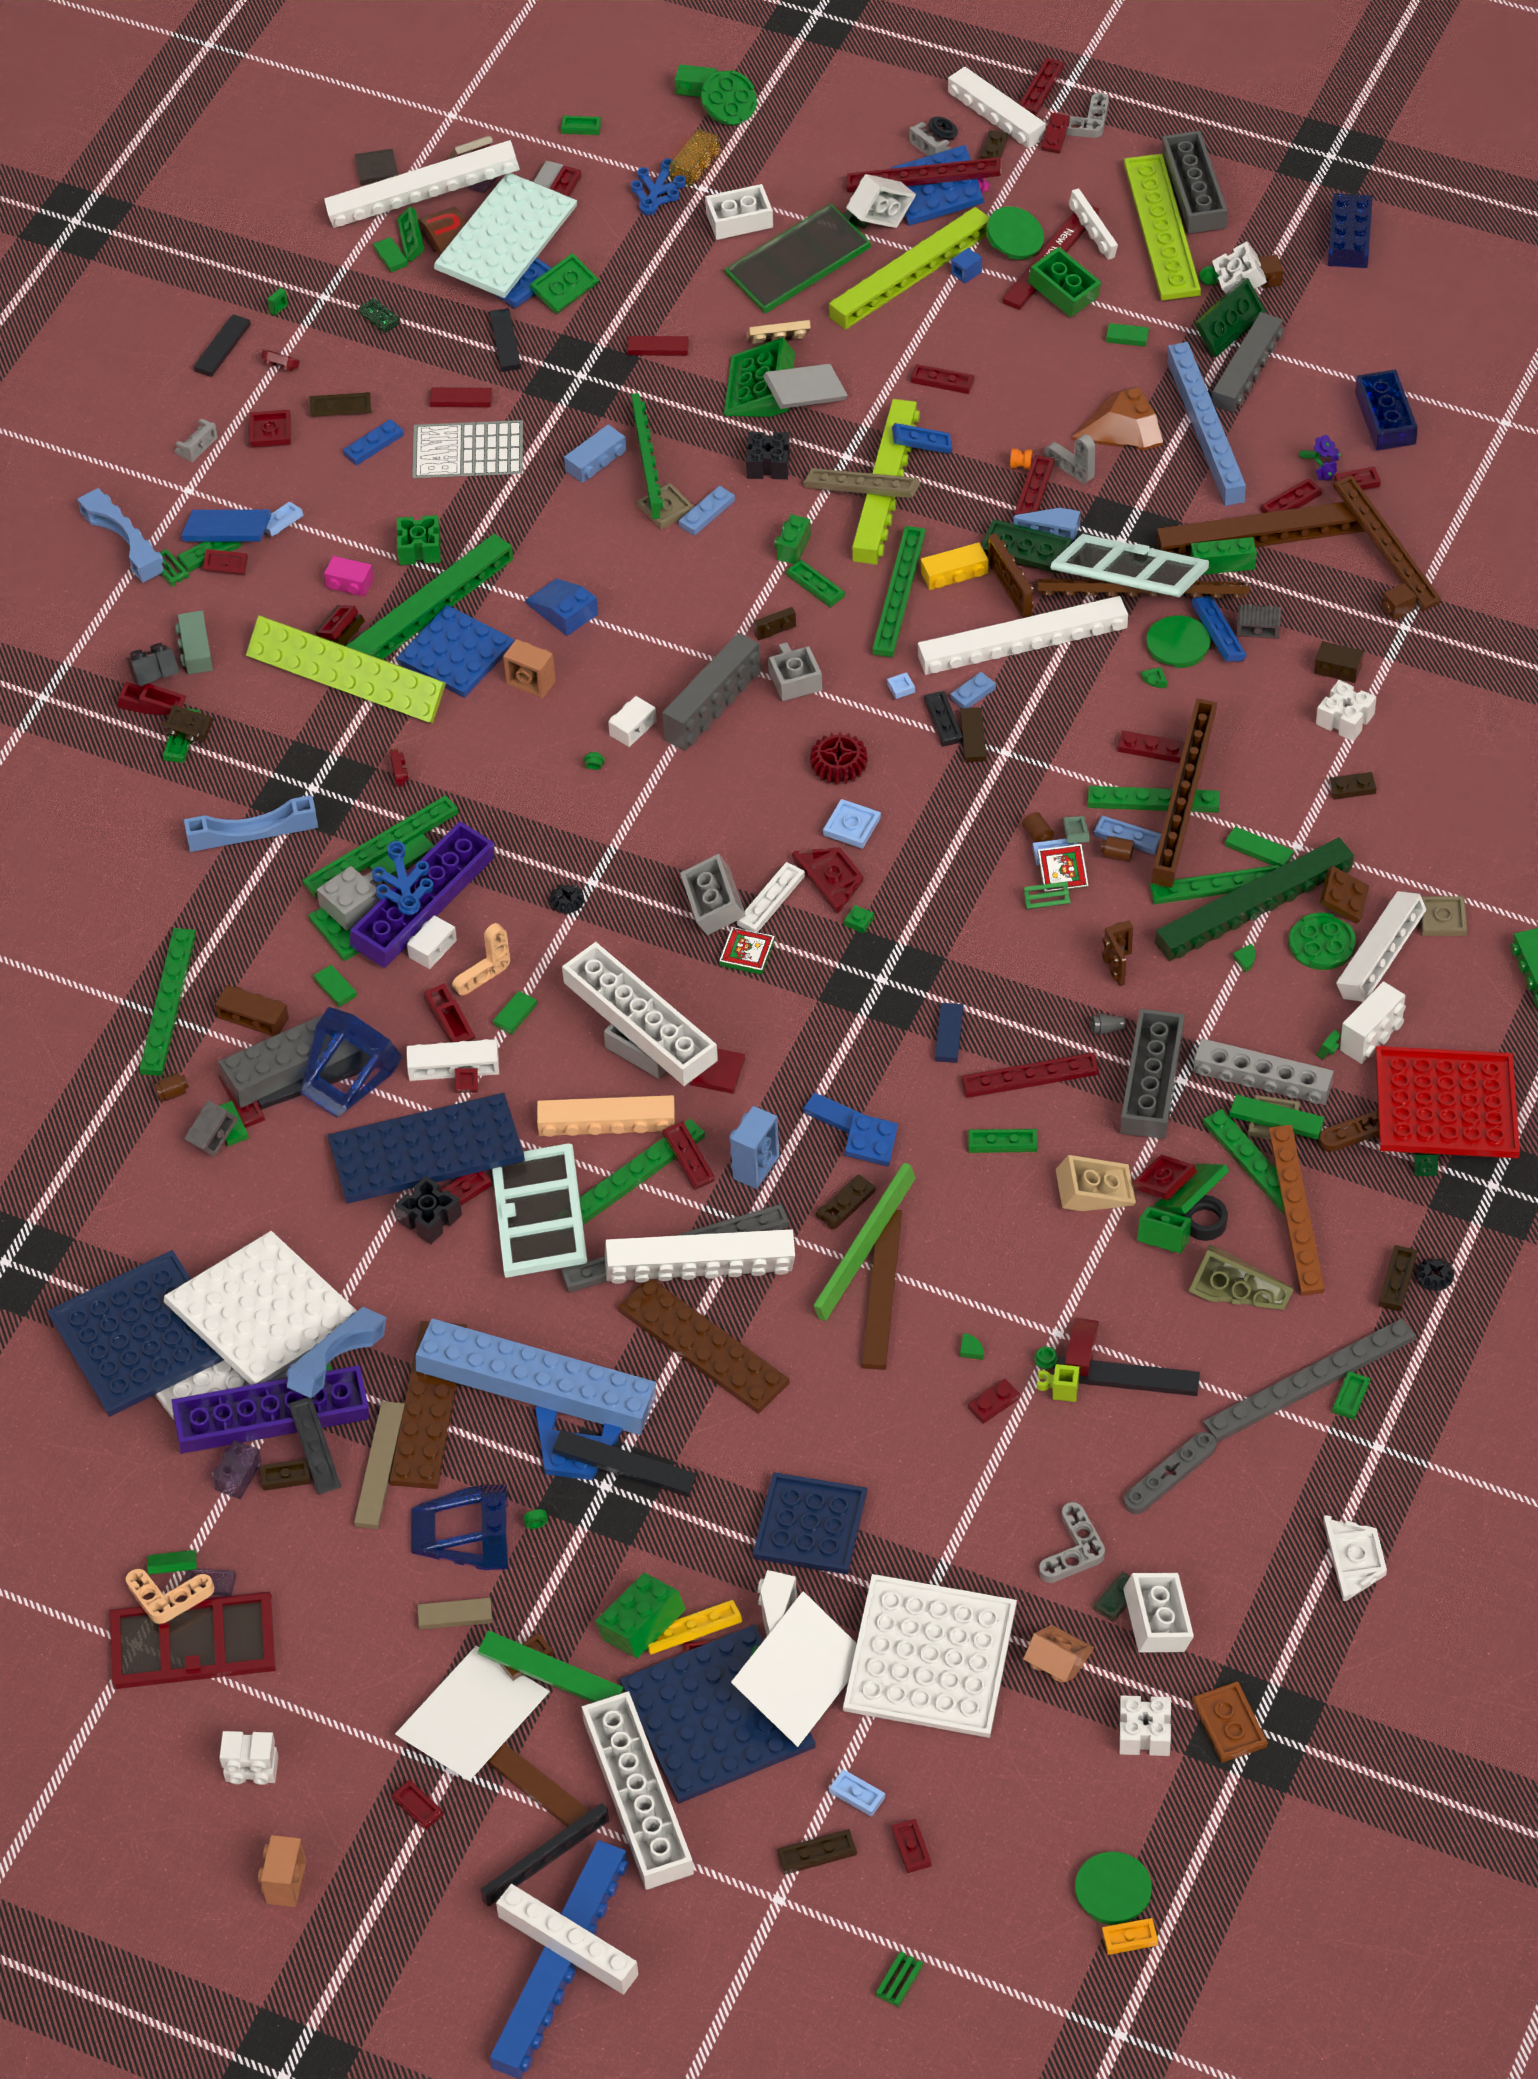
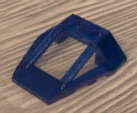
[300,1007,402,1118]
[411,1484,509,1570]

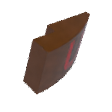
[419,206,467,257]

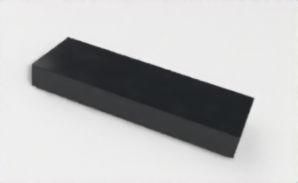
[924,691,963,747]

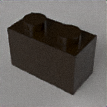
[1314,641,1363,683]

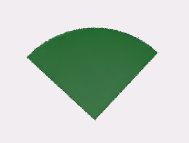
[1141,667,1168,688]
[1233,944,1255,973]
[960,1333,984,1360]

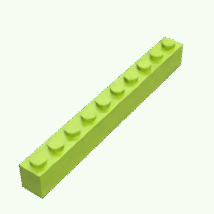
[829,207,990,330]
[852,399,920,565]

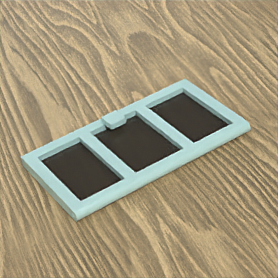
[1051,534,1209,597]
[493,1144,587,1278]

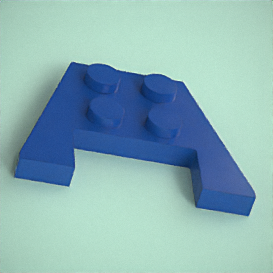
[536,1406,623,1480]

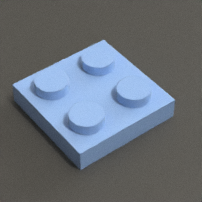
[823,799,881,849]

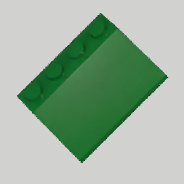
[724,337,795,417]

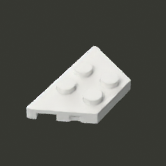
[1323,1515,1387,1601]

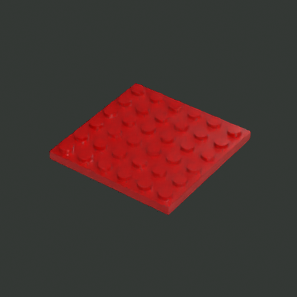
[1375,1046,1520,1158]

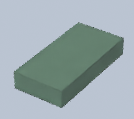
[1063,816,1089,843]

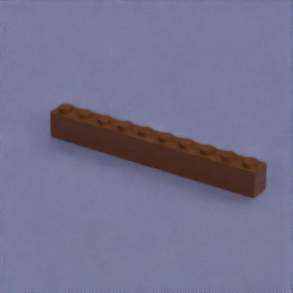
[1156,502,1365,557]
[1151,698,1217,888]

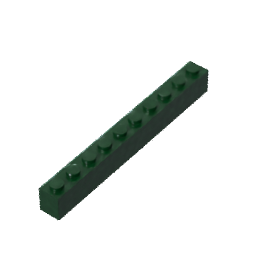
[1155,837,1355,962]

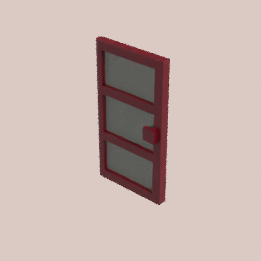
[109,1592,276,1689]

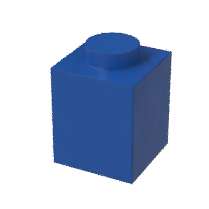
[951,248,982,284]

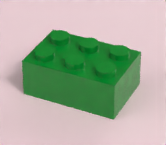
[1028,247,1102,318]
[595,1572,686,1659]

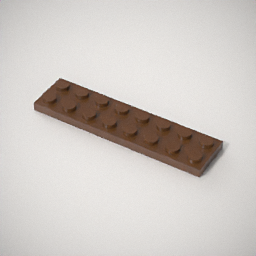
[618,1279,790,1414]
[390,1321,467,1489]

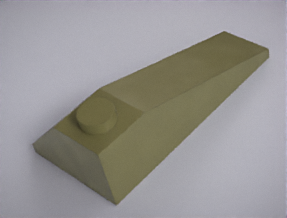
[1189,1244,1294,1310]

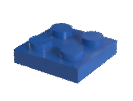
[844,1112,898,1166]

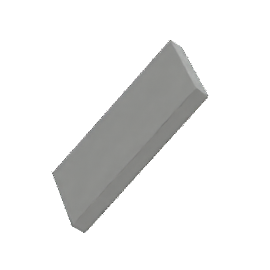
[763,364,848,409]

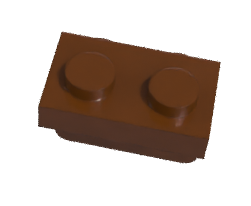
[1102,920,1133,986]

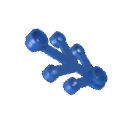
[631,158,686,215]
[372,841,433,915]

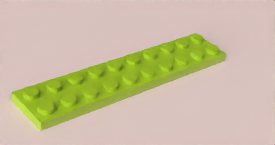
[1124,154,1201,301]
[246,615,446,723]

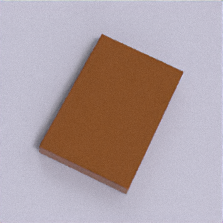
[1192,1681,1268,1763]

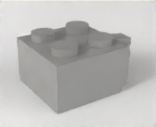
[768,642,822,701]
[317,866,382,931]

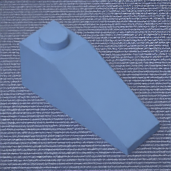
[1014,508,1080,543]

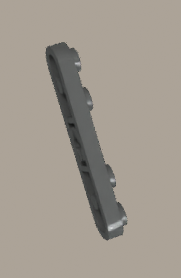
[1124,1432,1216,1514]

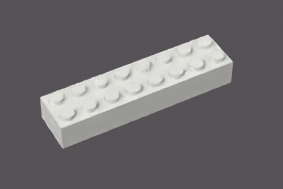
[562,942,718,1086]
[605,1229,795,1284]
[582,1691,694,1890]

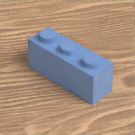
[564,425,626,483]

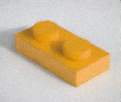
[1102,1918,1158,1955]

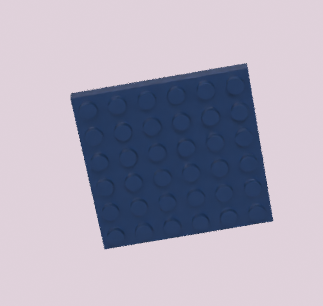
[47,1250,224,1417]
[620,1624,816,1804]

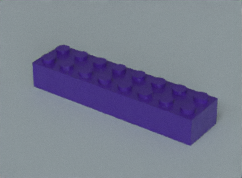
[350,821,494,968]
[171,1365,369,1454]

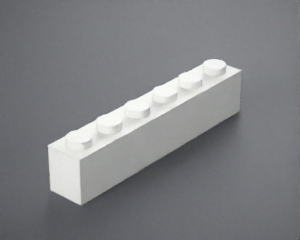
[948,67,1046,149]
[1336,891,1426,1002]
[496,1884,638,1995]

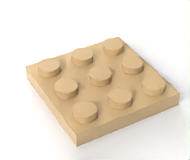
[746,320,810,344]

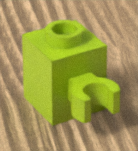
[1037,1364,1079,1402]

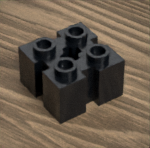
[746,432,790,479]
[125,643,180,686]
[395,1176,462,1244]

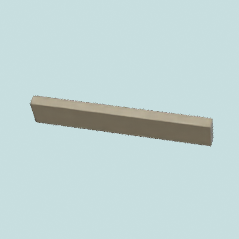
[803,468,920,498]
[354,1401,405,1529]

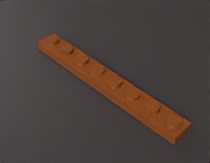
[1269,1125,1324,1296]

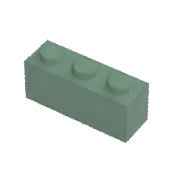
[175,610,213,675]

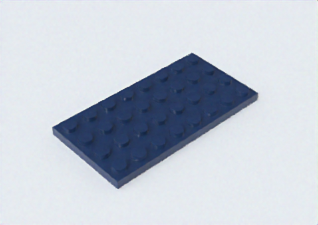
[328,1093,525,1204]

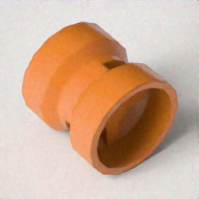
[1010,448,1033,470]

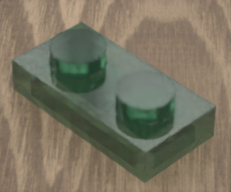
[359,298,400,333]
[1093,1571,1130,1622]

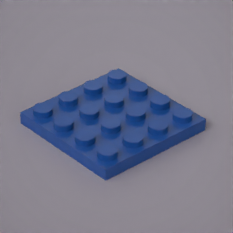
[891,145,984,226]
[396,605,514,698]

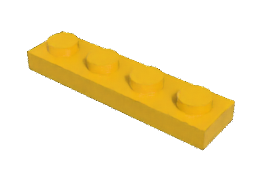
[647,1600,742,1655]

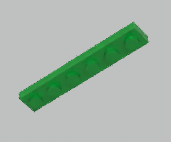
[1088,786,1219,813]
[1203,1109,1285,1216]

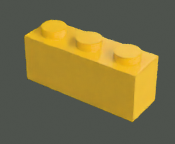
[921,542,988,590]

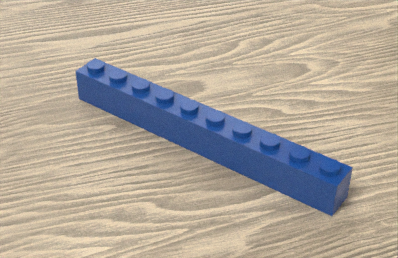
[490,1840,629,2079]

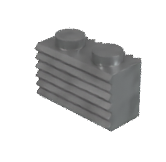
[1237,604,1281,638]

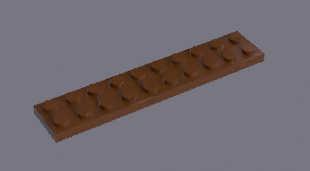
[1038,578,1250,598]

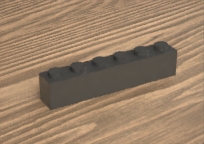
[1212,312,1285,413]

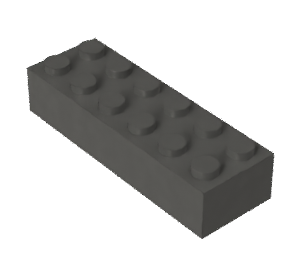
[1161,131,1228,234]
[662,632,761,751]
[218,1007,361,1108]
[1120,1009,1185,1139]

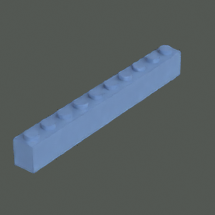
[1167,342,1246,506]

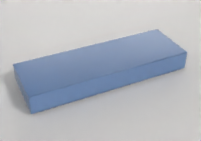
[1094,815,1162,855]

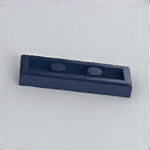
[935,1003,963,1063]

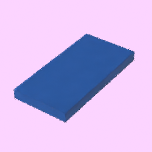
[181,509,271,542]

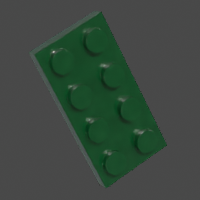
[1194,278,1266,357]
[981,519,1072,574]

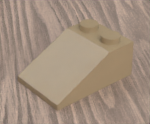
[1056,1155,1136,1211]

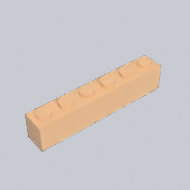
[537,1095,675,1137]

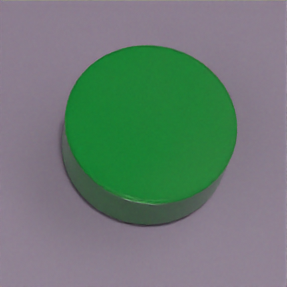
[523,1509,548,1529]

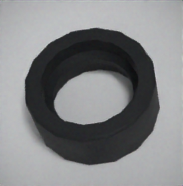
[1184,1195,1228,1241]

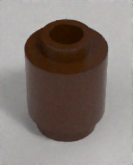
[154,1073,189,1101]

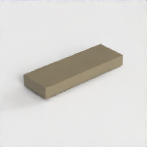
[418,1598,492,1630]

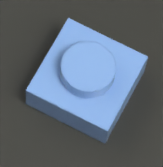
[887,672,915,699]

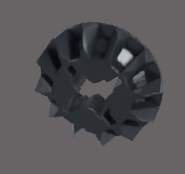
[927,117,958,141]
[549,883,585,913]
[1416,1257,1454,1291]

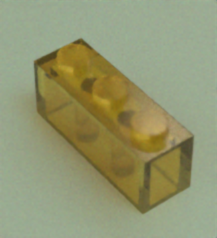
[670,129,720,186]

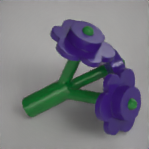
[1299,435,1341,481]

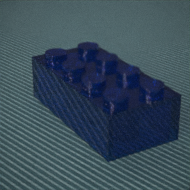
[1328,193,1373,268]
[1355,369,1418,451]

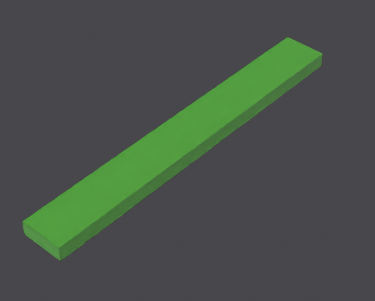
[813,1163,916,1321]

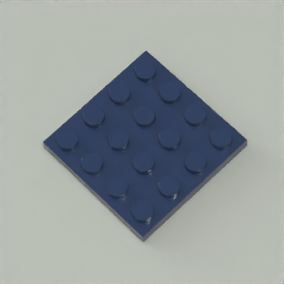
[753,1472,867,1575]

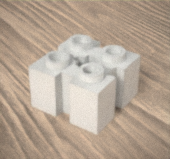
[1212,241,1267,293]
[1316,680,1376,742]
[1119,1696,1171,1756]
[220,1731,278,1785]

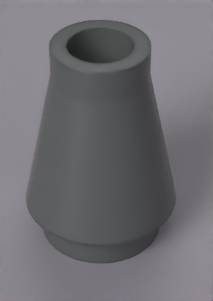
[1090,1013,1125,1036]

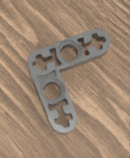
[1048,92,1109,138]
[1044,434,1095,484]
[1039,1502,1105,1583]

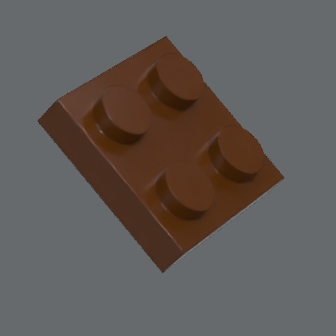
[1320,866,1369,924]

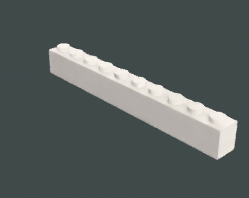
[324,140,520,228]
[918,596,1128,675]

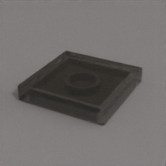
[355,148,398,185]

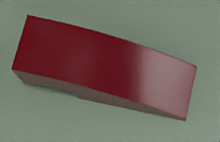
[118,681,186,715]
[424,983,475,1043]
[1065,1318,1099,1377]

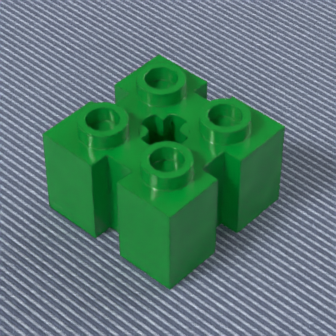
[397,515,441,565]

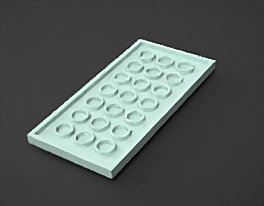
[434,173,577,298]

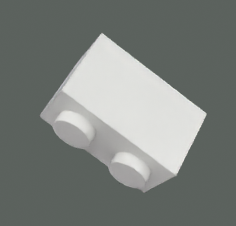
[608,696,657,747]
[407,915,457,969]

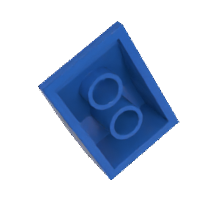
[525,578,598,636]

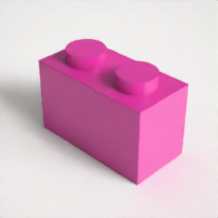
[324,556,374,596]

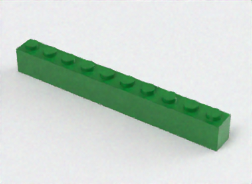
[346,533,513,660]

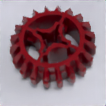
[810,732,868,785]

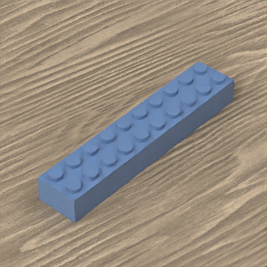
[416,1318,656,1435]

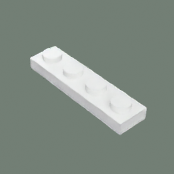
[1069,188,1118,260]
[737,862,805,933]

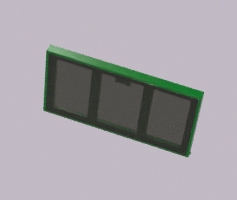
[724,203,871,314]

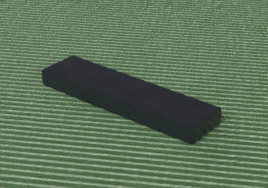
[489,308,521,372]
[194,314,251,377]
[288,1397,341,1495]

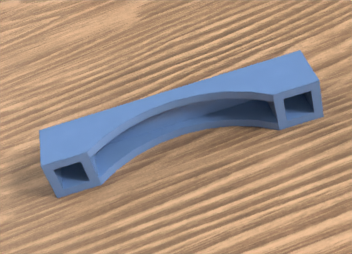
[77,488,164,583]
[184,795,318,852]
[287,1307,387,1398]

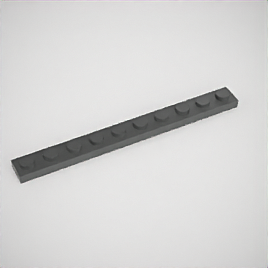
[561,1204,789,1293]
[1203,1318,1416,1443]

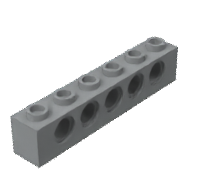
[1193,1038,1334,1105]

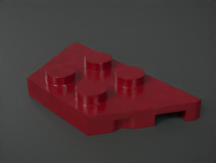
[792,847,863,913]

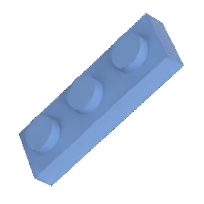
[679,486,735,536]

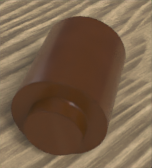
[1022,812,1054,843]
[1101,836,1134,862]

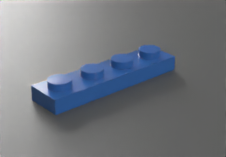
[1191,596,1246,662]

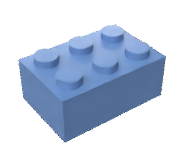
[729,1106,779,1189]

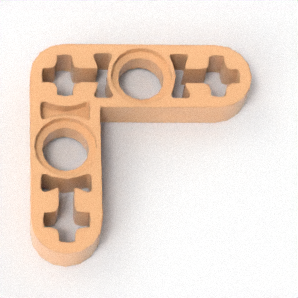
[452,923,510,996]
[126,1569,214,1624]

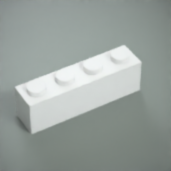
[407,1039,499,1081]

